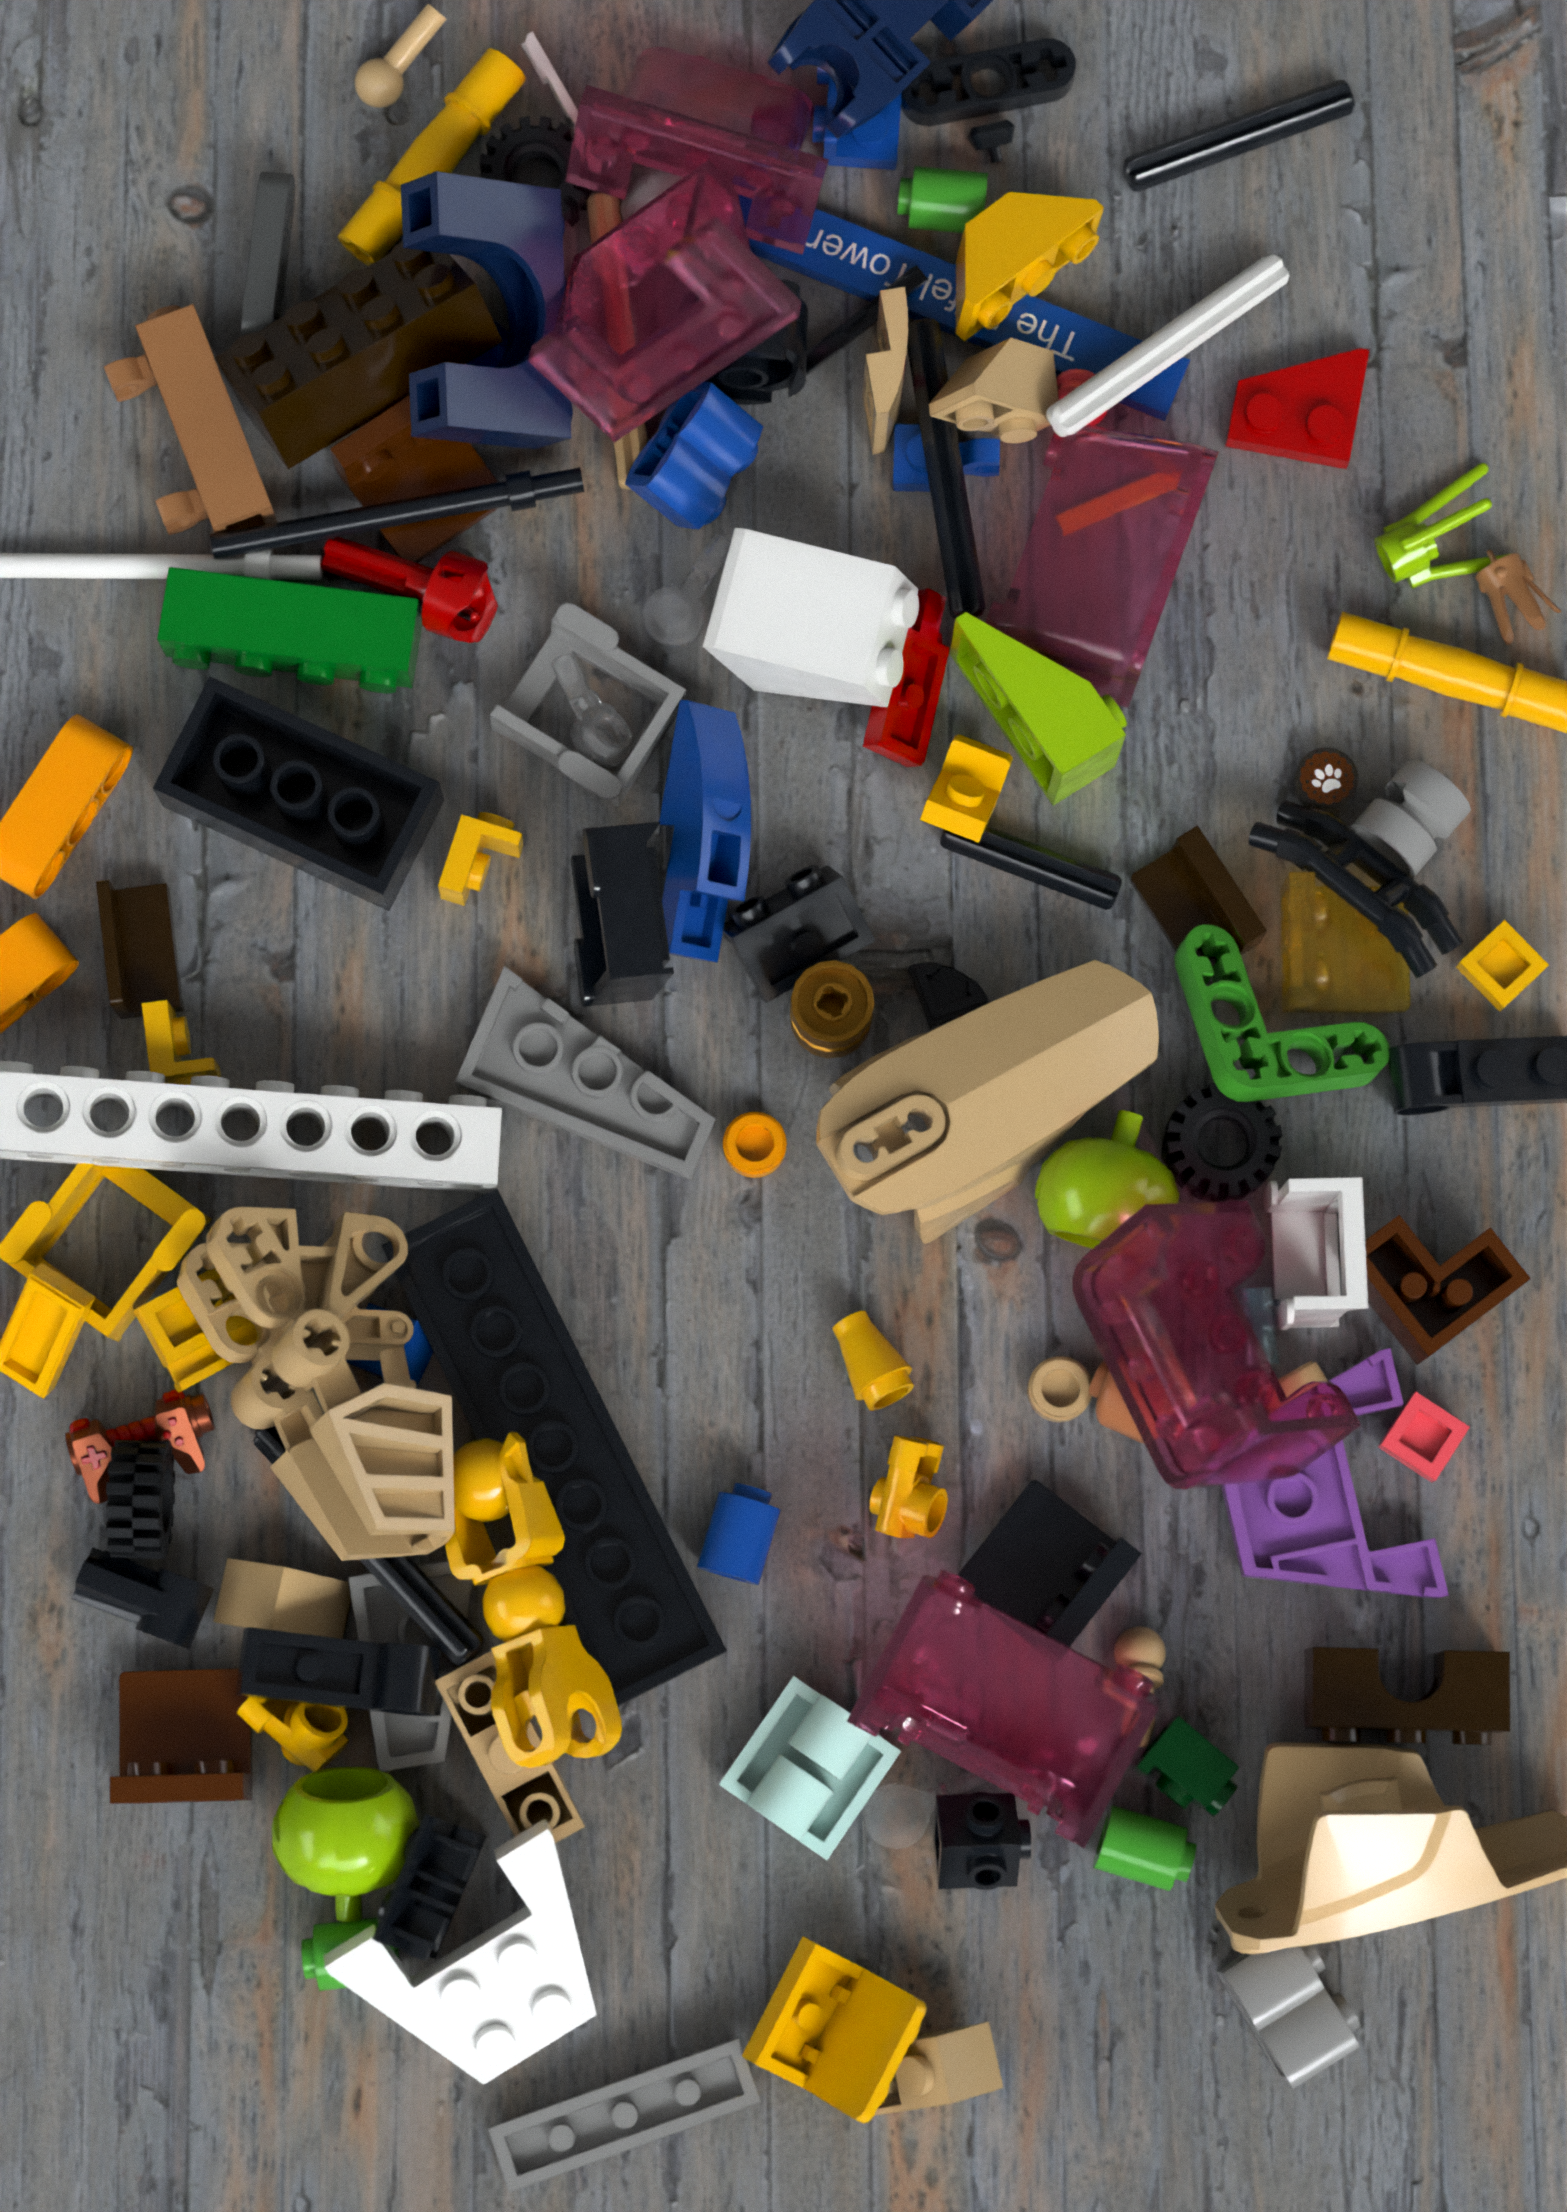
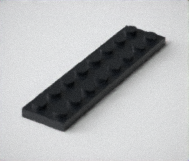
[381,1189,727,1707]

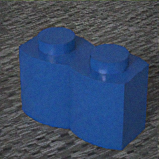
[625,381,763,530]

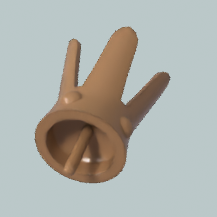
[1475,549,1562,646]

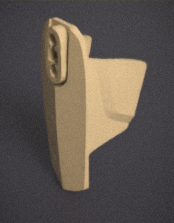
[816,960,1159,1244]
[1215,1742,1567,1954]

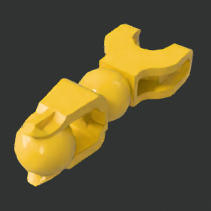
[445,1432,622,1768]

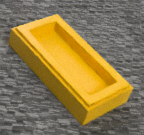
[0,1262,95,1399]

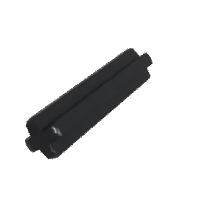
[940,825,1122,910]

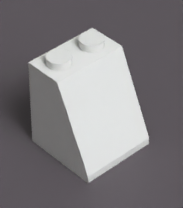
[703,528,919,708]

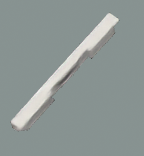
[521,31,610,179]

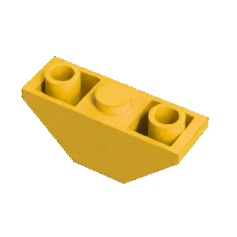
[956,192,1104,341]

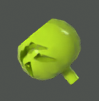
[1035,1110,1179,1258]
[271,1767,420,1922]

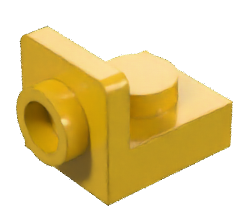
[920,735,1013,843]
[438,812,524,906]
[141,1000,221,1085]

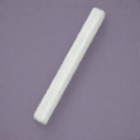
[1046,254,1290,437]

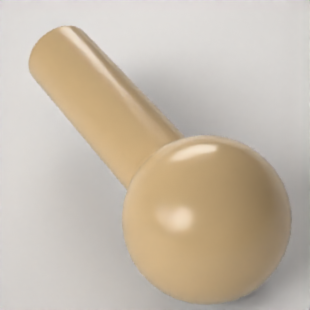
[355,3,447,108]

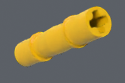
[337,48,526,266]
[1327,611,1567,734]

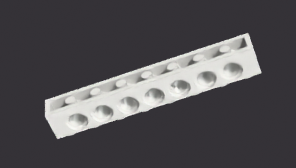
[0,1061,502,1193]

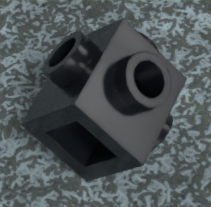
[933,1792,1032,1890]

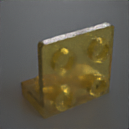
[1280,872,1411,1013]

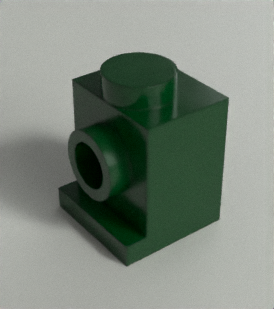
[1131,1716,1240,1817]

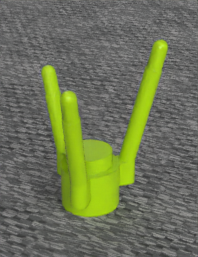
[1374,463,1513,589]

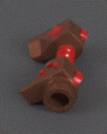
[65,1390,215,1504]

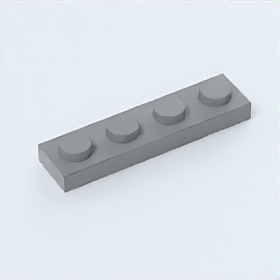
[488,2037,761,2193]

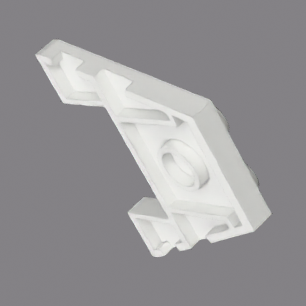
[323,1819,597,2085]

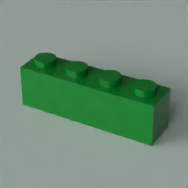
[157,567,422,694]

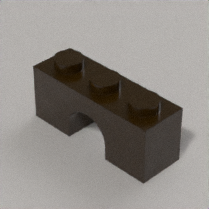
[1304,1647,1510,1745]

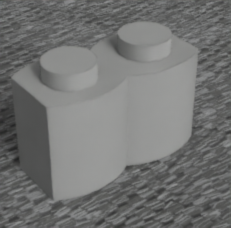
[1216,1945,1361,2089]

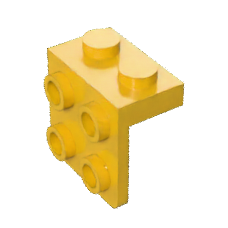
[742,1936,926,2123]

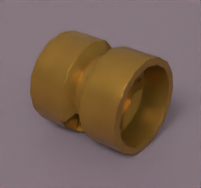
[790,960,874,1059]

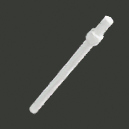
[0,549,323,580]

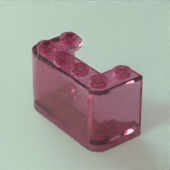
[1073,1201,1361,1490]

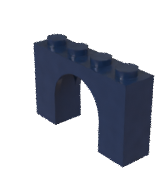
[401,171,573,449]

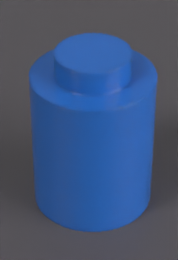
[697,1483,781,1585]

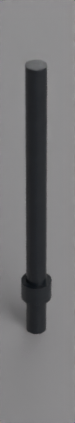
[210,467,585,559]

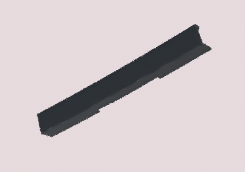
[806,265,929,376]

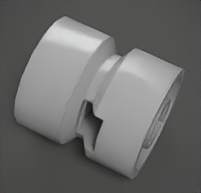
[1351,759,1471,879]

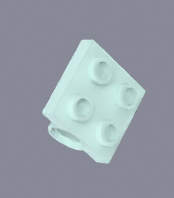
[719,1676,901,1861]

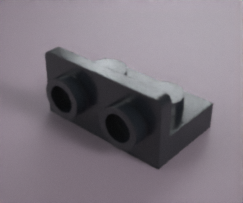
[723,865,876,1003]

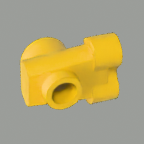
[869,1435,948,1538]
[237,1697,349,1772]

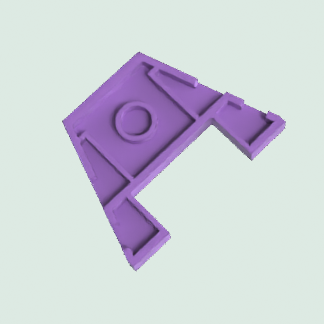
[1213,1348,1449,1599]

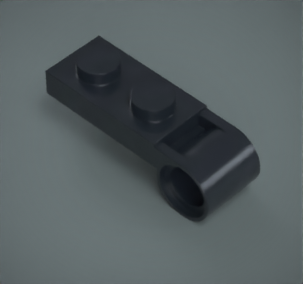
[1388,1036,1567,1115]
[236,1627,441,1716]

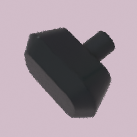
[967,120,1015,163]

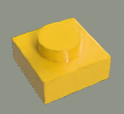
[1456,920,1549,1012]

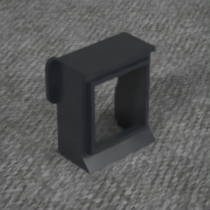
[571,822,674,1007]

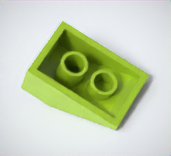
[949,612,1127,806]

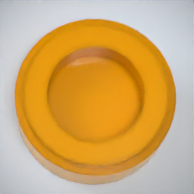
[723,1112,787,1178]

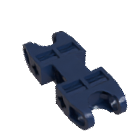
[767,0,993,139]

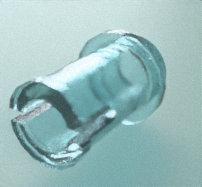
[1229,1287,1280,1367]

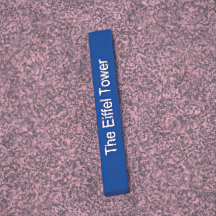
[716,176,1190,421]

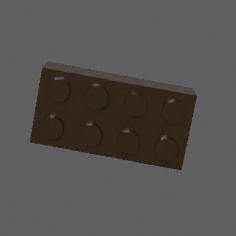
[215,241,503,469]

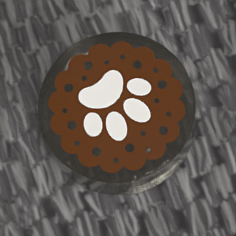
[1293,748,1358,813]

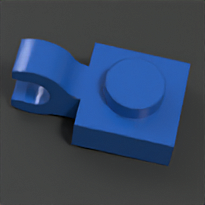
[893,424,1000,492]

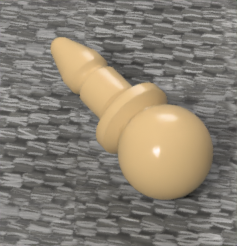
[1114,1626,1166,1747]

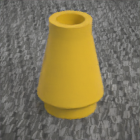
[832,1311,914,1411]

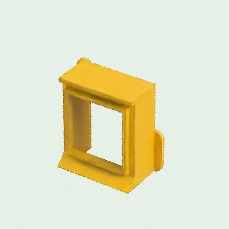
[0,1163,212,1342]

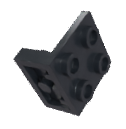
[956,1480,1142,1661]

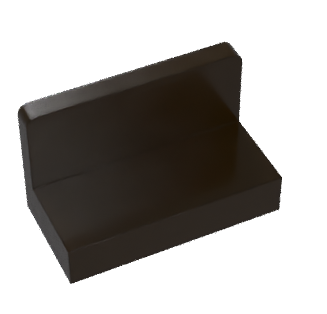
[1130,825,1267,967]
[96,880,184,1019]

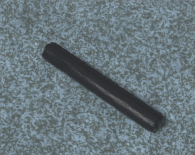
[1123,79,1355,192]

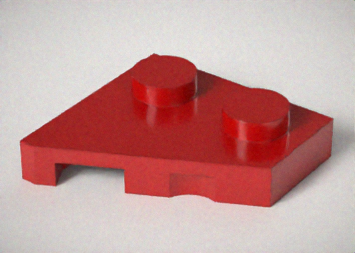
[1225,348,1370,469]

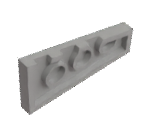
[455,966,716,1181]

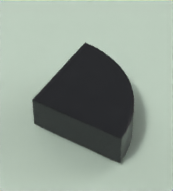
[908,962,990,1028]

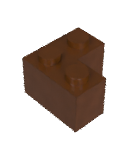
[1339,1215,1531,1365]

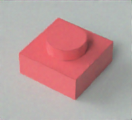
[1378,1391,1470,1483]

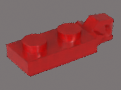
[863,588,950,767]

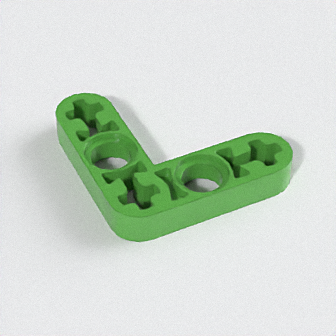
[1174,924,1390,1102]

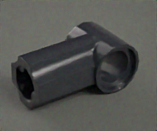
[72,1547,214,1650]

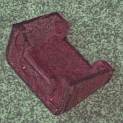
[985,425,1219,708]
[847,1570,1160,1848]

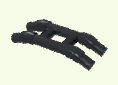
[1249,800,1463,978]

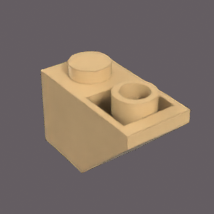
[929,338,1059,443]
[874,2022,1004,2116]

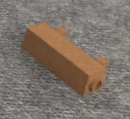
[104,304,277,535]

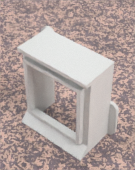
[1263,1177,1368,1330]

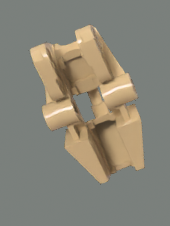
[176,1207,455,1561]

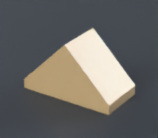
[213,1558,351,1639]

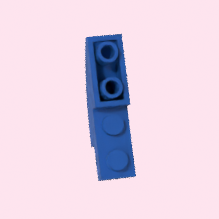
[659,700,751,963]

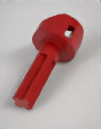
[320,537,498,643]

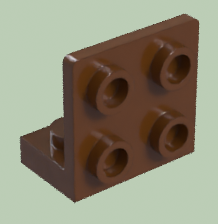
[330,395,498,563]
[110,1668,252,1804]

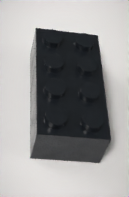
[153,676,444,911]

